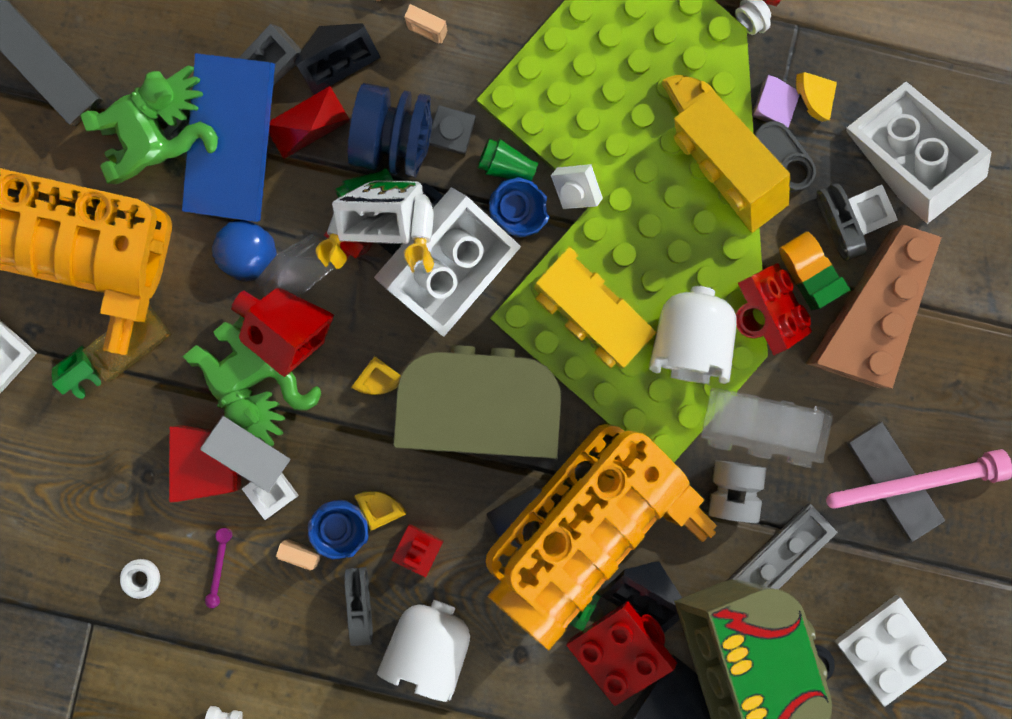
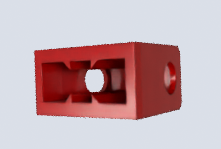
[231,288,334,377]
[169,425,241,502]

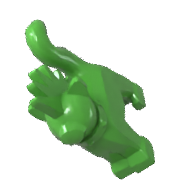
[80,65,218,184]
[183,316,321,446]

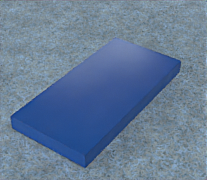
[182,53,275,222]

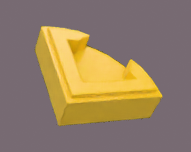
[796,72,837,122]
[661,75,716,114]
[351,356,402,395]
[355,491,407,531]

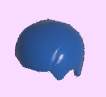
[489,177,549,238]
[211,220,277,282]
[307,500,368,560]

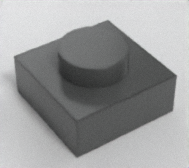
[429,105,476,155]

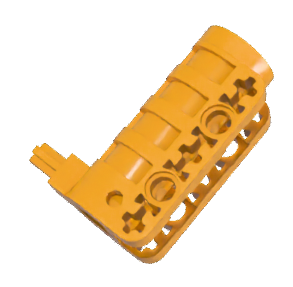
[0,168,172,355]
[486,424,717,651]

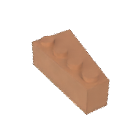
[806,225,942,388]

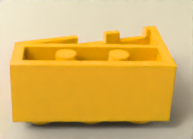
[674,89,790,233]
[534,246,657,368]

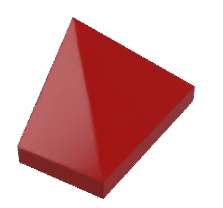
[269,86,350,159]

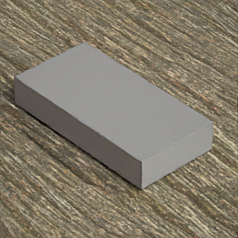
[200,415,290,493]

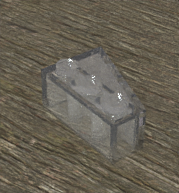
[701,387,833,467]

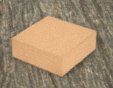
[404,4,448,44]
[276,539,322,571]

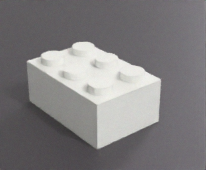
[374,187,521,337]

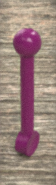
[205,528,232,609]

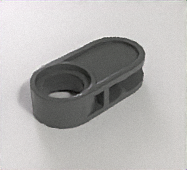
[754,121,816,192]
[816,183,867,261]
[345,567,373,646]

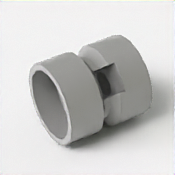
[708,460,767,523]

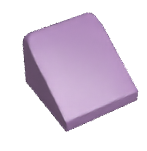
[752,75,800,127]

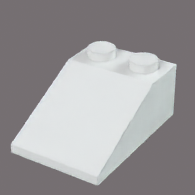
[847,82,991,224]

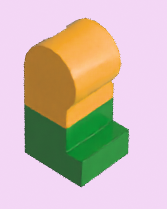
[779,231,850,311]

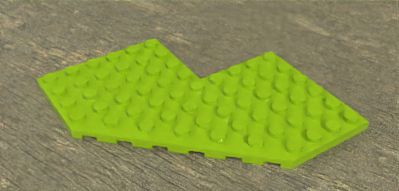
[477,0,768,463]

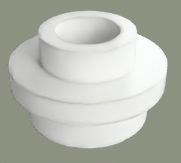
[735,0,771,35]
[120,559,160,599]

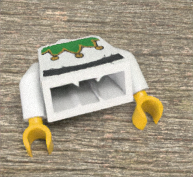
[316,181,434,273]

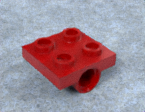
[736,263,812,355]
[566,601,677,706]

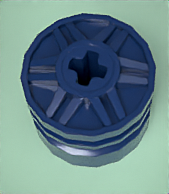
[348,83,432,178]

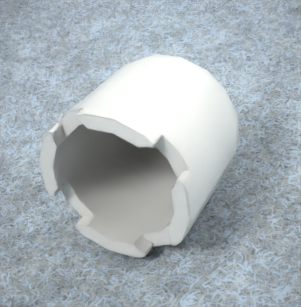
[649,286,737,384]
[377,600,470,702]

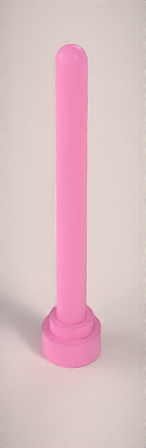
[826,449,1012,509]

